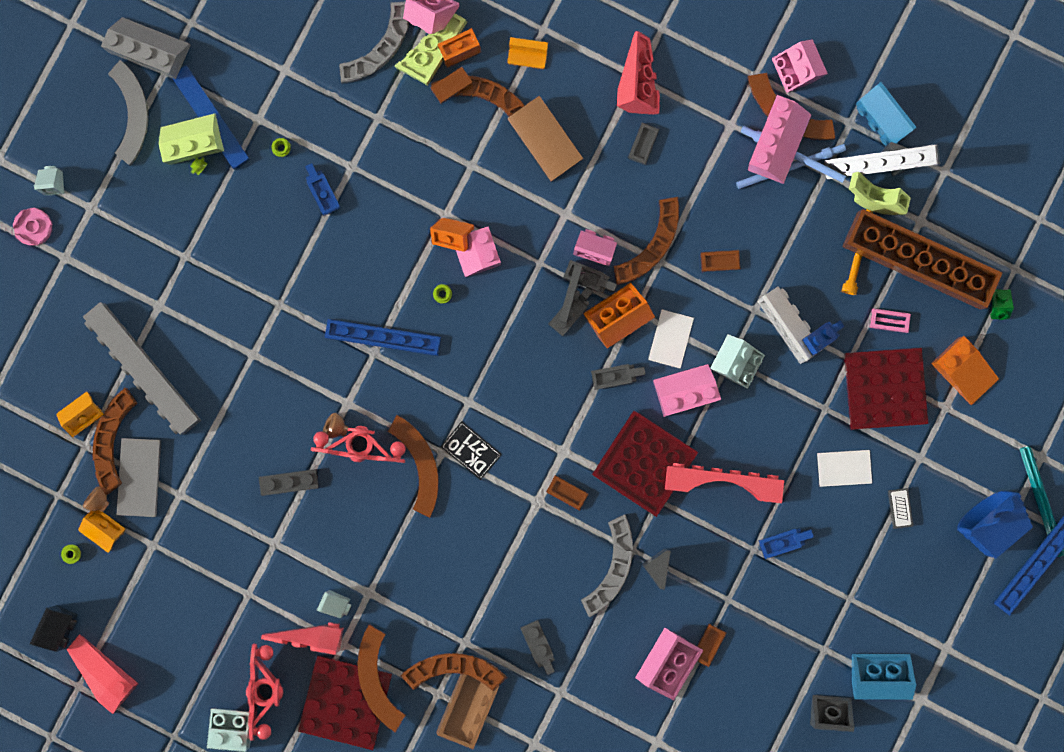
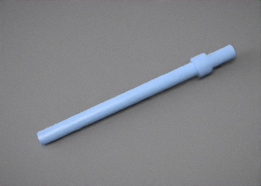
[740,125,846,183]
[736,144,846,189]

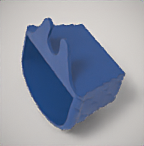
[957,491,1033,558]

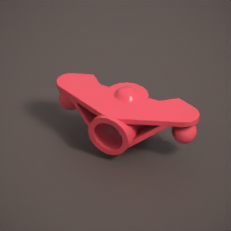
[311,426,406,463]
[246,644,283,740]

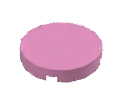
[13,208,52,246]

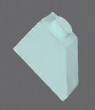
[34,166,64,196]
[317,590,351,618]

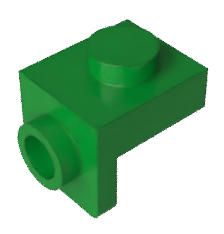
[990,289,1014,320]

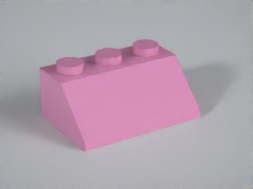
[653,364,721,417]
[635,628,703,701]

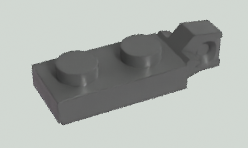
[563,260,617,293]
[548,287,592,337]
[591,364,646,390]
[520,620,555,675]

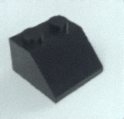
[30,605,78,652]

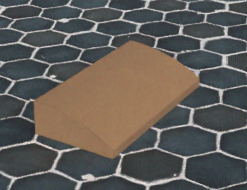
[508,96,583,181]
[436,674,499,749]

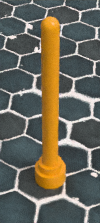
[841,209,874,295]

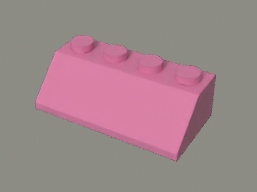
[748,95,812,184]

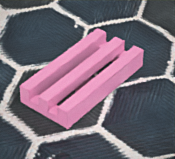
[869,309,911,333]

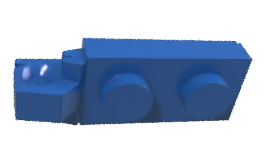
[305,163,341,216]
[802,320,844,355]
[758,528,814,559]

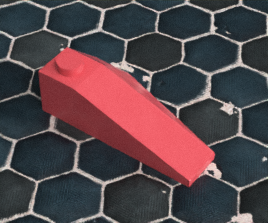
[617,31,660,115]
[261,622,344,655]
[67,634,138,714]

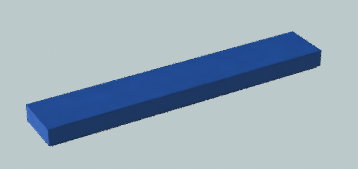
[172,65,250,170]
[325,319,441,356]
[993,516,1064,616]

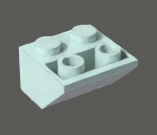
[711,335,765,389]
[207,708,250,752]

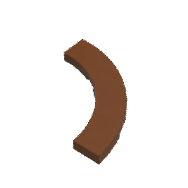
[747,73,835,140]
[431,76,525,117]
[613,197,679,285]
[93,388,138,495]
[388,415,439,518]
[358,624,406,732]
[401,653,507,691]

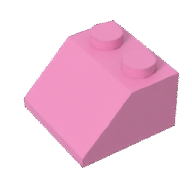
[403,0,459,34]
[456,227,501,278]
[573,229,617,266]

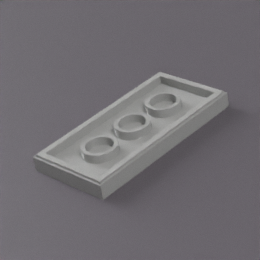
[117,438,161,517]

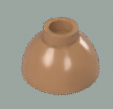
[323,413,348,439]
[83,486,109,512]

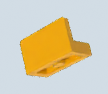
[507,37,548,69]
[56,392,104,437]
[78,510,126,552]

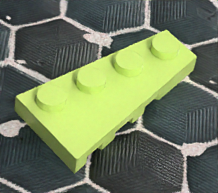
[395,14,467,86]

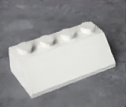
[757,286,820,364]

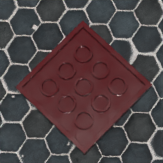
[844,348,928,430]
[592,410,698,517]
[298,655,392,750]

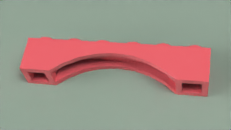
[665,463,784,503]

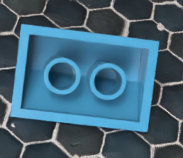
[856,82,917,146]
[852,654,916,700]

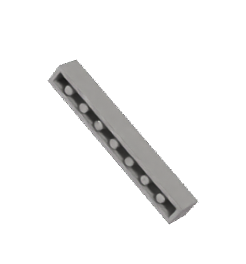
[83,302,201,435]

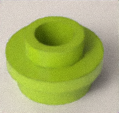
[272,138,291,157]
[190,157,207,175]
[433,284,452,304]
[61,544,81,564]

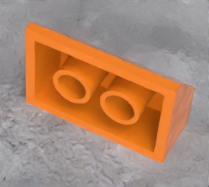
[583,283,655,348]

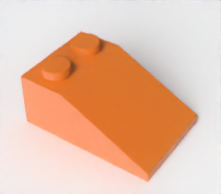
[931,336,999,405]

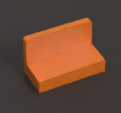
[437,28,481,68]
[430,218,474,252]

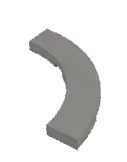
[339,1,409,84]
[108,60,148,166]
[581,514,633,617]

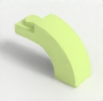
[849,172,911,215]

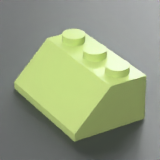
[159,114,224,165]

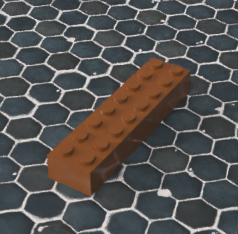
[842,209,1002,310]

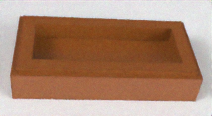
[430,67,473,104]
[700,250,740,272]
[546,475,588,511]
[697,624,726,667]

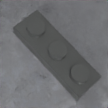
[559,265,585,325]
[259,469,319,496]

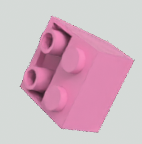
[772,39,828,93]

